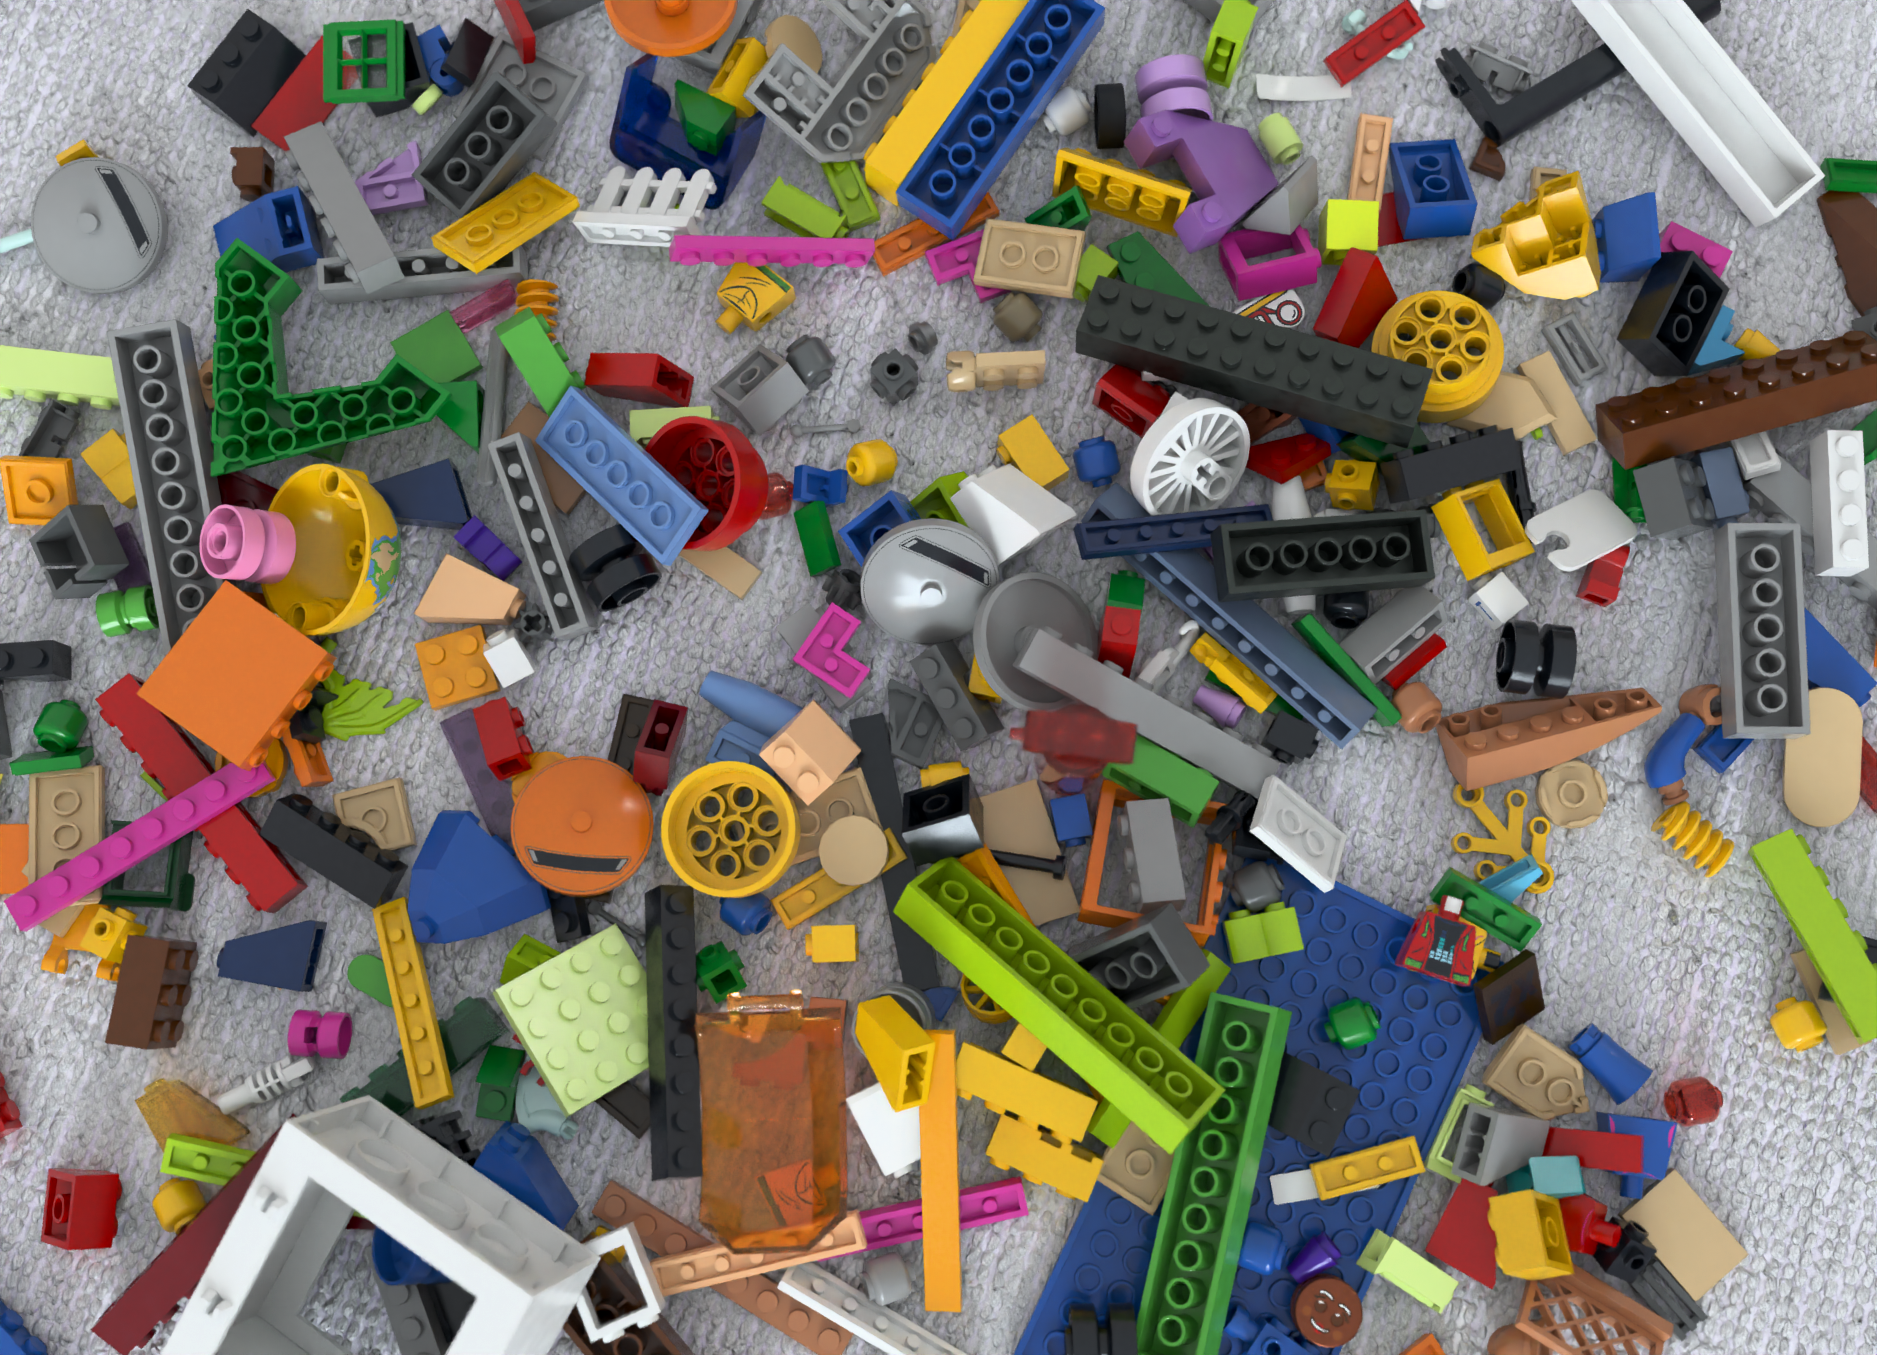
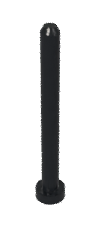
[952,849,1067,880]

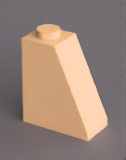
[414,553,527,625]

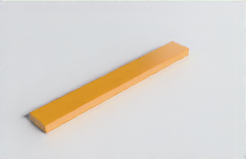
[919,1029,963,1312]

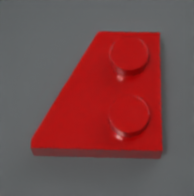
[1246,433,1331,484]

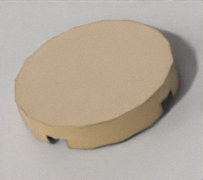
[764,15,823,73]
[1535,759,1608,829]
[819,815,889,886]

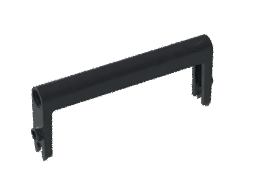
[1435,0,1721,147]

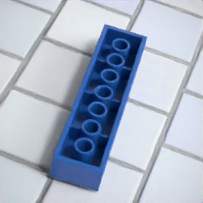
[896,0,1105,241]

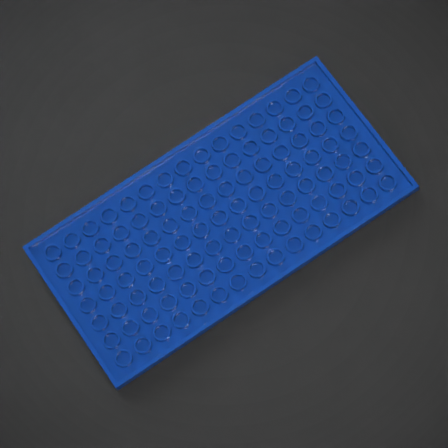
[1012,857,1504,1355]

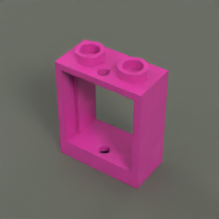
[1218,225,1322,301]

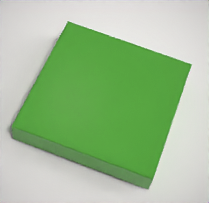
[390,309,483,383]

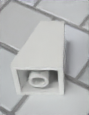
[950,463,1077,566]
[845,1081,921,1178]

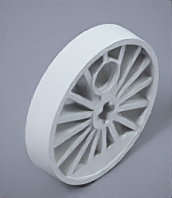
[1130,398,1250,516]

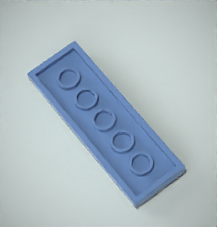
[535,385,709,566]

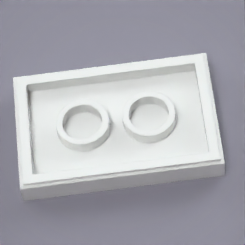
[1249,774,1347,893]

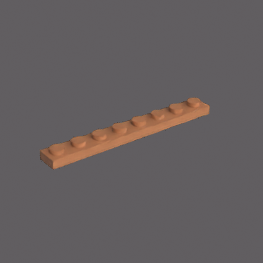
[591,1179,854,1355]

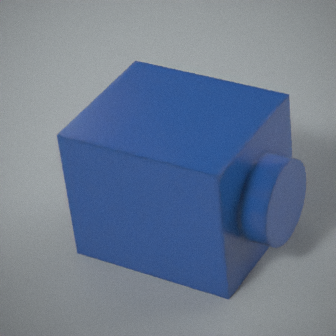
[1049,793,1093,848]

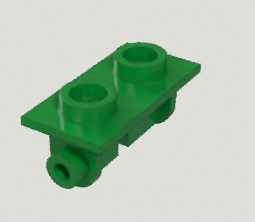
[1611,456,1647,523]

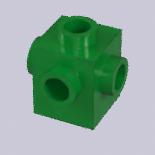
[696,940,747,1004]

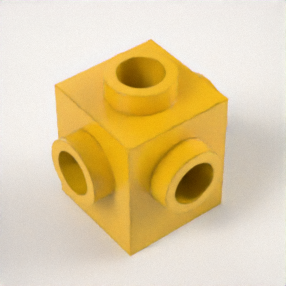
[1325,459,1380,510]
[79,906,148,964]

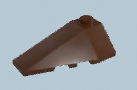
[1816,190,1877,317]

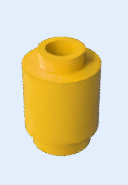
[920,761,970,788]

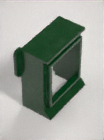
[98,820,195,912]

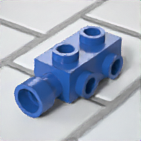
[1223,1304,1322,1355]

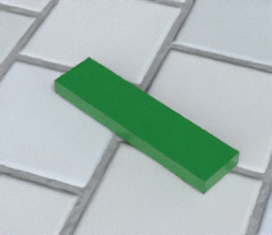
[1291,613,1402,727]

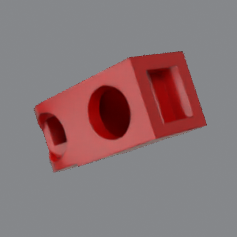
[1575,545,1630,607]

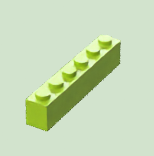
[1748,828,1877,1045]

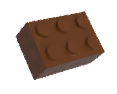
[105,935,199,1050]

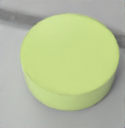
[411,83,443,115]

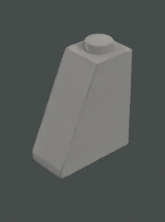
[1451,1102,1551,1186]

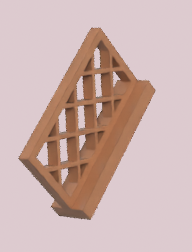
[1514,1263,1674,1355]

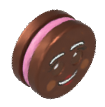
[1290,1273,1363,1348]

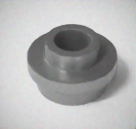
[908,321,938,355]

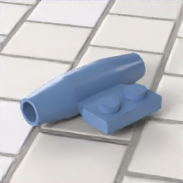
[699,670,803,777]

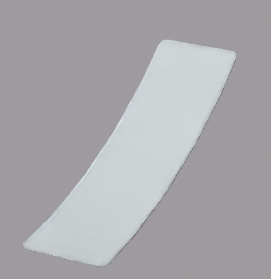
[1255,73,1352,101]

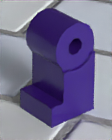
[453,515,522,581]

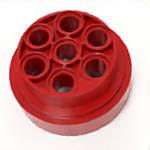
[645,416,768,551]

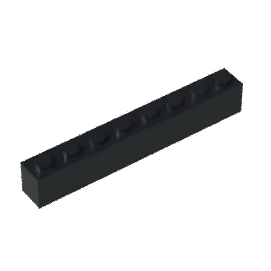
[644,885,703,1181]

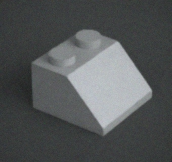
[711,344,809,436]

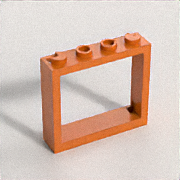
[1077,779,1228,947]

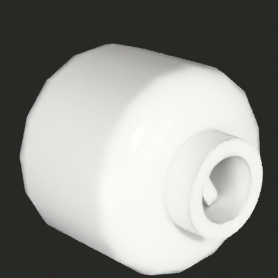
[1041,85,1092,137]

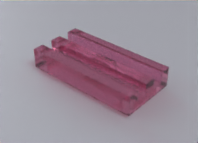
[449,279,519,333]

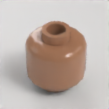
[1391,682,1442,733]

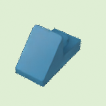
[1687,305,1745,376]

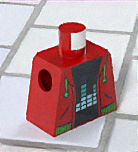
[1394,895,1476,986]

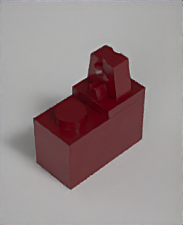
[633,699,688,796]

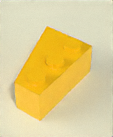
[985,1112,1104,1202]

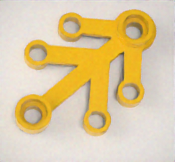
[1451,783,1554,894]

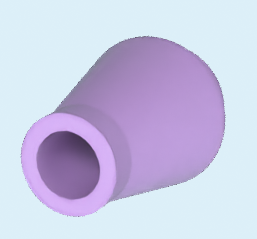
[1193,685,1247,729]

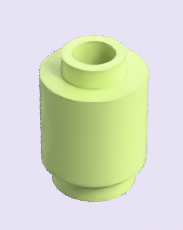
[1258,113,1303,165]

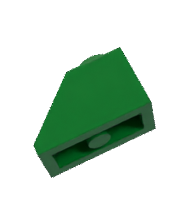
[674,79,736,156]
[436,380,485,454]
[1103,570,1145,613]

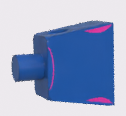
[1596,1112,1677,1199]

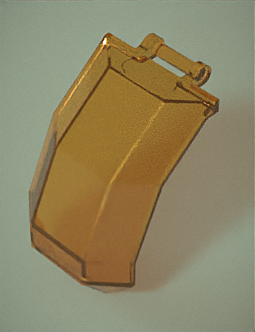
[695,990,848,1255]

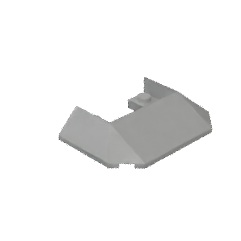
[743,0,937,163]

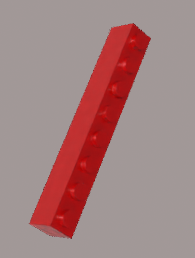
[95,673,308,913]

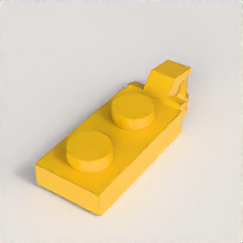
[1189,632,1278,714]

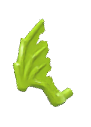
[319,636,424,741]

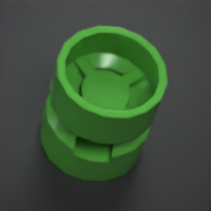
[96,585,159,637]

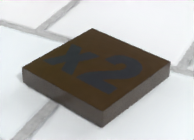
[1473,949,1545,1045]

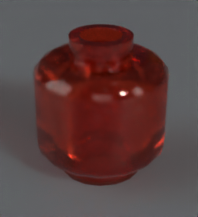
[759,472,793,520]
[1663,1076,1723,1127]

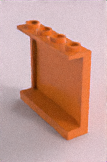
[136,580,337,772]

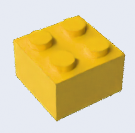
[1488,1189,1574,1281]

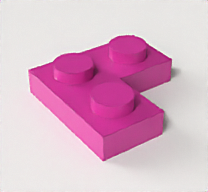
[925,229,1011,304]
[792,602,870,700]

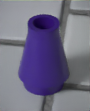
[1287,1231,1342,1285]

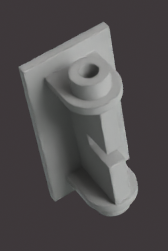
[1464,42,1533,95]

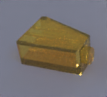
[135,1078,251,1153]

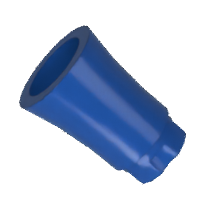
[1568,1023,1653,1105]

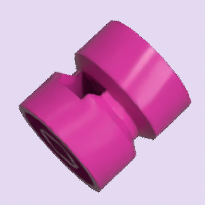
[288,1009,352,1059]

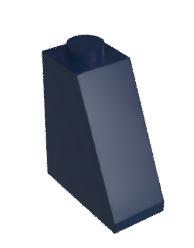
[371,458,472,530]
[217,920,327,992]

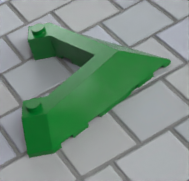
[211,238,452,477]

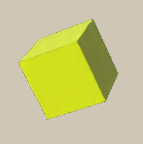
[1318,199,1379,266]

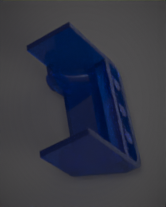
[609,53,766,210]

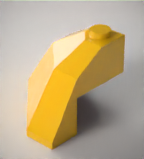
[1471,171,1601,300]

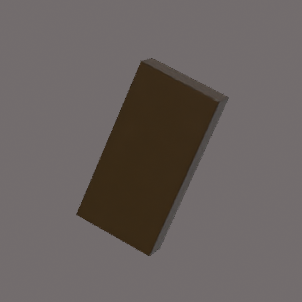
[595,1081,650,1139]

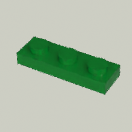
[1429,867,1542,952]

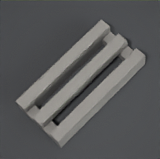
[1541,311,1608,387]

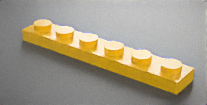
[372,897,455,1110]

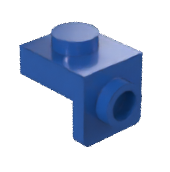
[792,464,848,507]

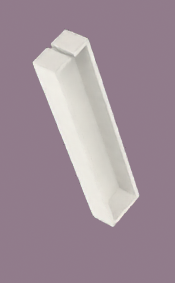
[1571,0,1825,228]

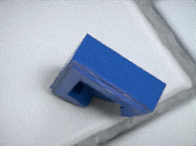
[923,986,959,1022]

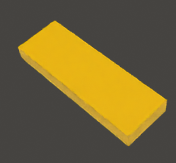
[1309,1136,1426,1201]

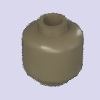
[993,292,1043,342]

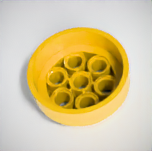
[1370,290,1504,423]
[661,761,800,898]

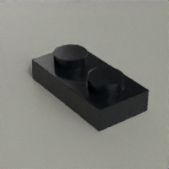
[546,888,592,943]

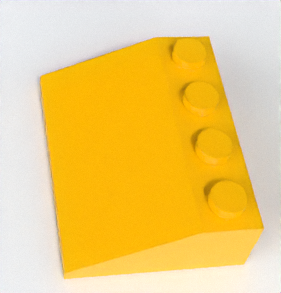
[1052,147,1193,238]

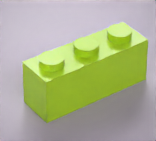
[1203,0,1258,88]

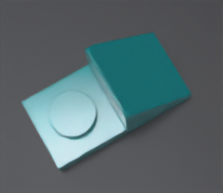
[1505,1156,1586,1199]

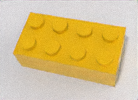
[956,1039,1098,1145]

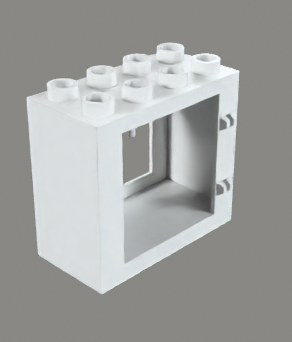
[161,1095,600,1355]

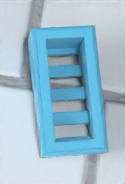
[1478,854,1543,902]

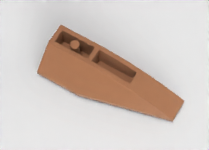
[1435,688,1662,792]

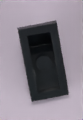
[289,685,339,744]

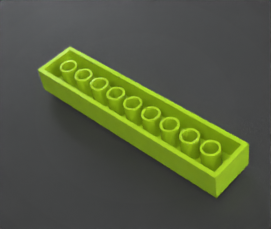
[893,857,1225,1155]

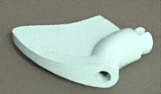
[516,1055,578,1140]

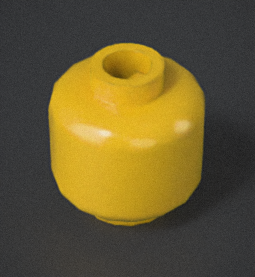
[846,439,898,486]
[1770,996,1827,1053]
[152,1178,207,1234]

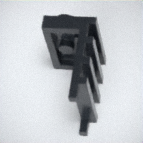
[411,1110,481,1167]

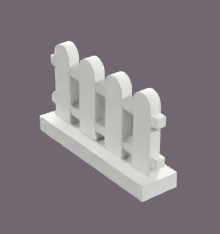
[573,166,717,247]

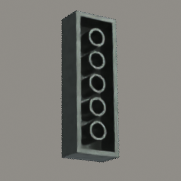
[1210,509,1435,602]

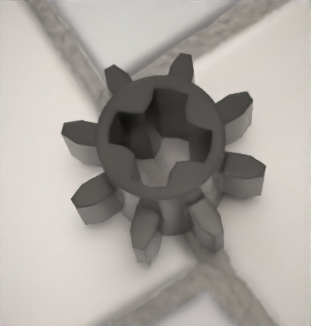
[822,569,862,611]
[513,603,554,648]

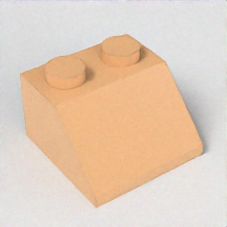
[759,699,861,806]

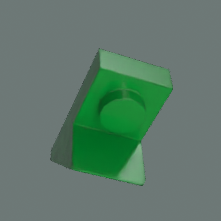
[1024,185,1092,231]
[475,1045,526,1122]

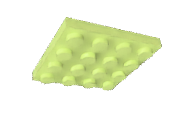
[492,923,649,1118]

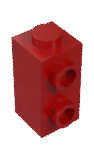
[473,697,533,781]

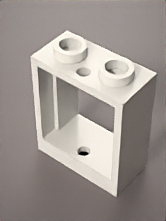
[576,1221,666,1343]

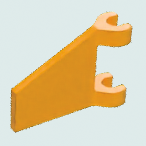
[41,903,121,982]

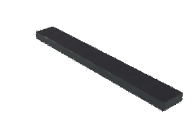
[849,713,940,990]

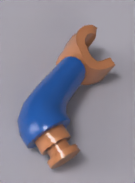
[1644,684,1722,806]

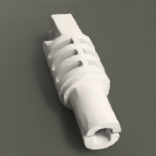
[217,1055,317,1115]

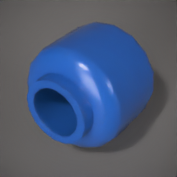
[1073,436,1121,488]
[719,892,772,936]
[1238,1221,1288,1276]

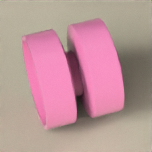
[199,504,296,584]

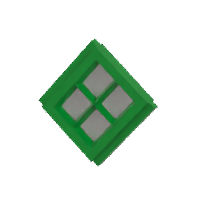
[323,19,405,104]

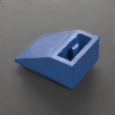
[213,186,325,273]

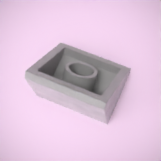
[1242,155,1318,235]

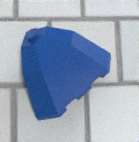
[407,810,551,944]

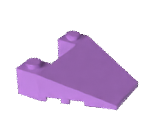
[1124,110,1279,254]

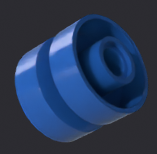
[372,1225,453,1286]

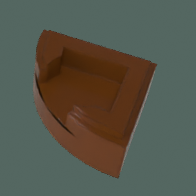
[1470,136,1506,181]

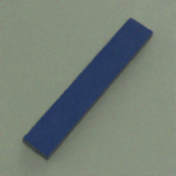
[1073,504,1273,560]

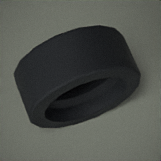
[1094,83,1126,149]

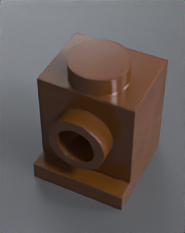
[230,147,275,202]

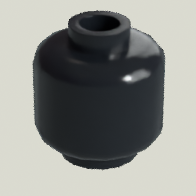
[1452,263,1505,310]
[1323,591,1370,629]

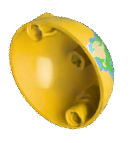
[261,464,402,636]

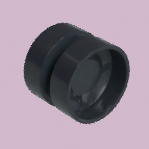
[569,524,662,612]
[1496,619,1577,699]
[1064,1302,1138,1355]

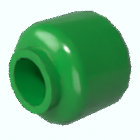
[33,699,88,753]
[1324,997,1381,1050]

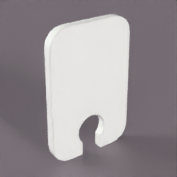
[1524,489,1637,572]

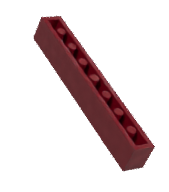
[91,1113,297,1355]

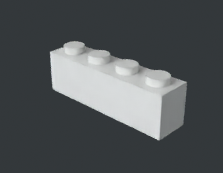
[1809,430,1869,577]

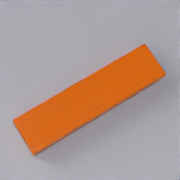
[872,192,1000,276]

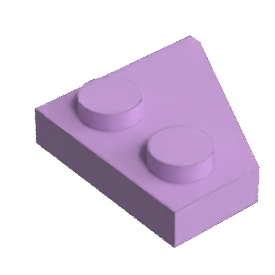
[355,141,428,215]

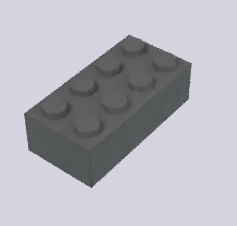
[411,71,558,219]
[1065,903,1210,1009]

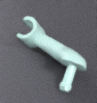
[1342,9,1413,59]

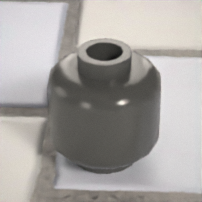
[785,334,835,387]
[1229,860,1285,913]

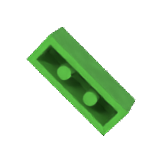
[494,307,587,418]
[1102,729,1220,828]

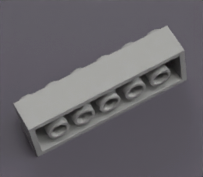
[1714,523,1811,739]

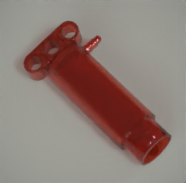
[1010,704,1138,796]

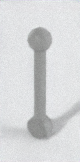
[790,419,860,438]

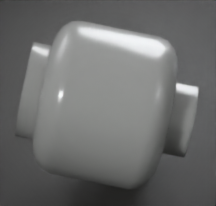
[860,1251,916,1306]

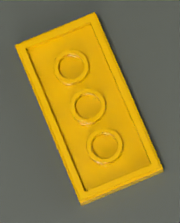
[431,172,580,274]

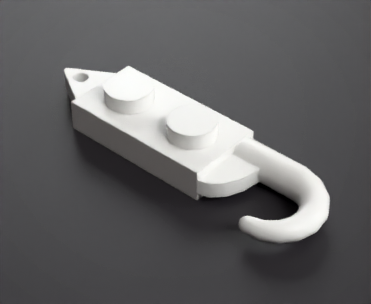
[1107,620,1200,732]

